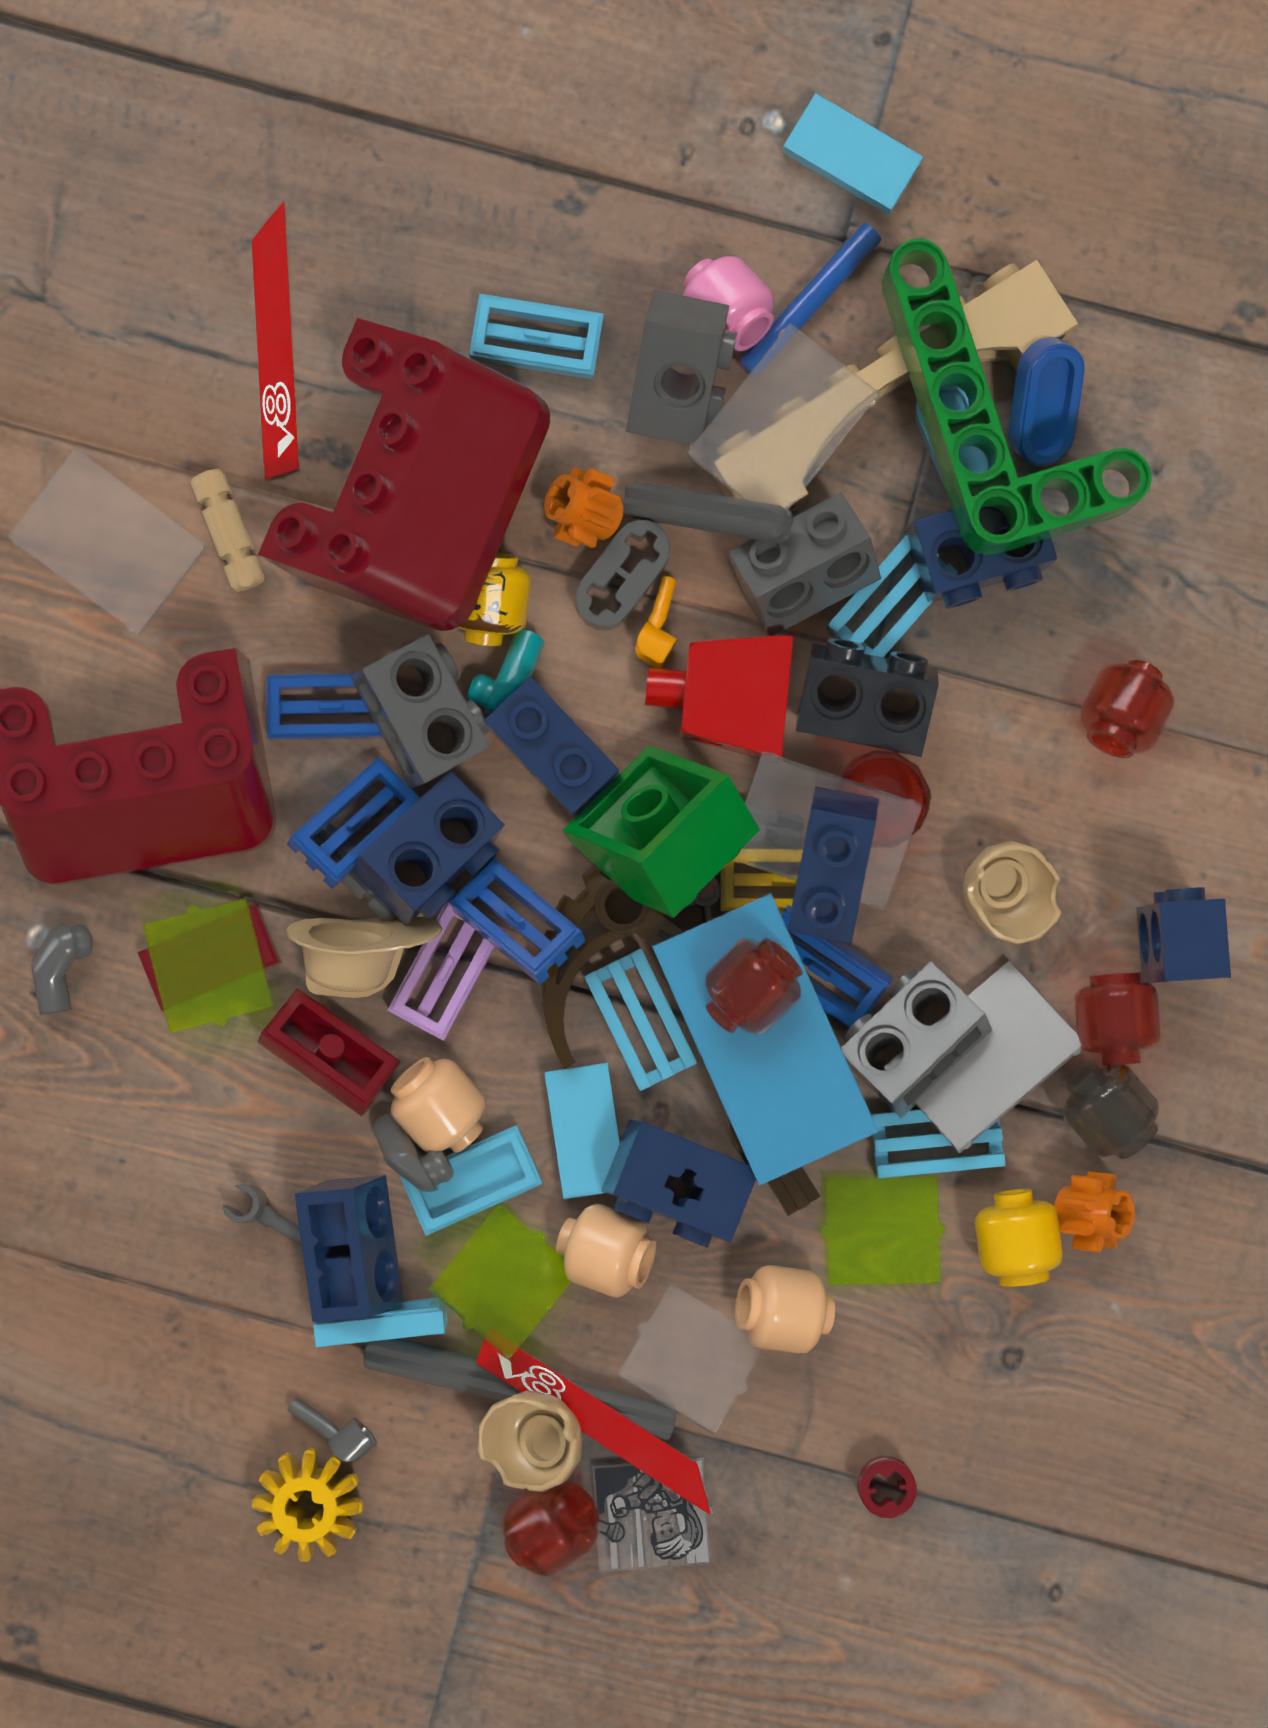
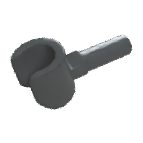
[223,1184,302,1246]
[288,1397,377,1462]

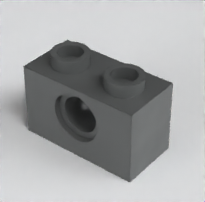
[626,290,737,447]

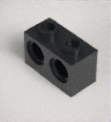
[796,639,939,757]

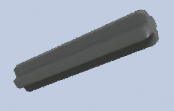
[622,482,793,544]

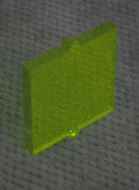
[143,898,274,1033]
[820,1176,945,1285]
[428,1204,571,1358]

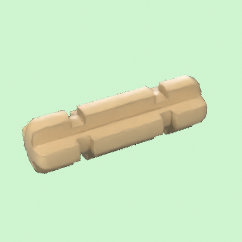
[191,469,265,592]

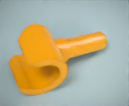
[635,576,677,669]

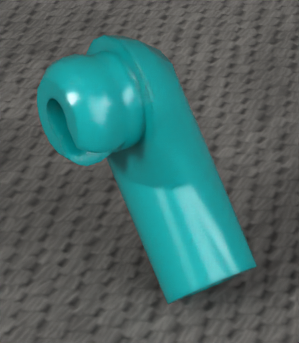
[466,630,545,715]

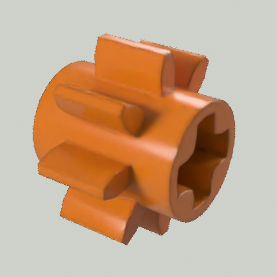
[544,467,623,548]
[1054,1171,1135,1253]

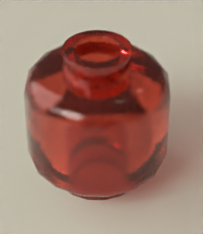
[1080,660,1175,758]
[704,937,803,1035]
[1074,972,1161,1065]
[503,1481,599,1577]

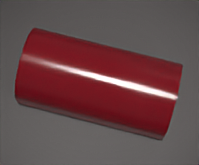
[257,988,401,1117]

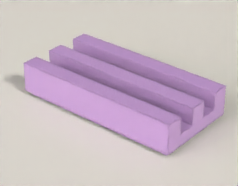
[387,902,505,1041]

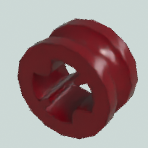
[857,1455,917,1519]

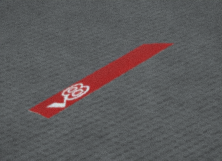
[252,201,299,480]
[476,1328,711,1515]

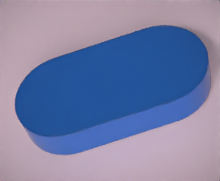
[1008,337,1085,466]

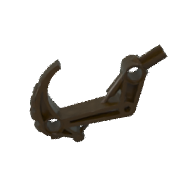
[541,867,820,1216]

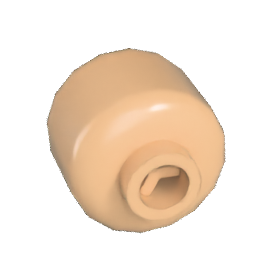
[391,1057,485,1153]
[556,1204,656,1298]
[735,1265,835,1354]

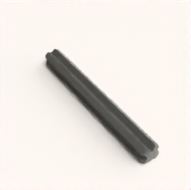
[363,1339,677,1441]

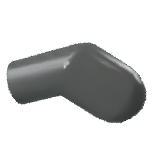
[31,924,93,1015]
[373,1114,454,1192]

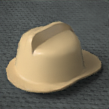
[286,916,442,998]

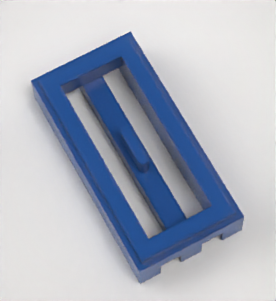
[267,673,383,740]
[287,757,421,889]
[449,858,586,985]
[781,905,893,1028]

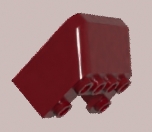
[258,318,550,631]
[0,648,276,885]

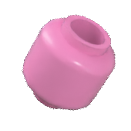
[682,256,774,351]

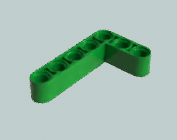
[881,238,1152,555]

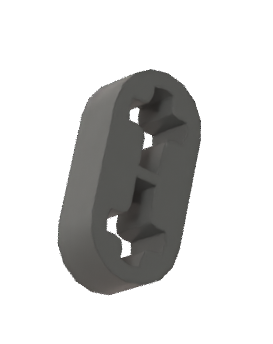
[576,520,670,630]

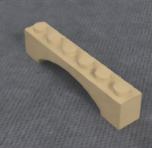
[712,260,1078,513]

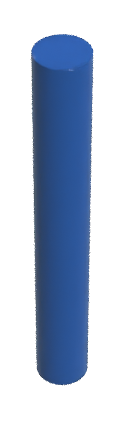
[737,223,882,379]

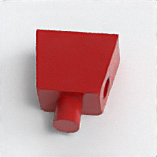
[645,635,794,763]

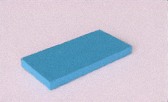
[652,894,878,1186]

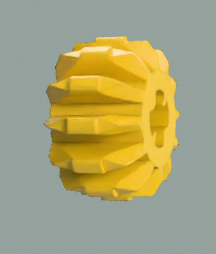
[252,1448,364,1562]

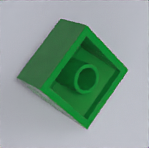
[562,745,760,918]

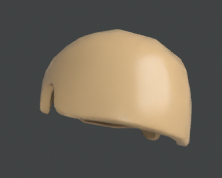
[963,841,1061,945]
[477,1391,582,1492]

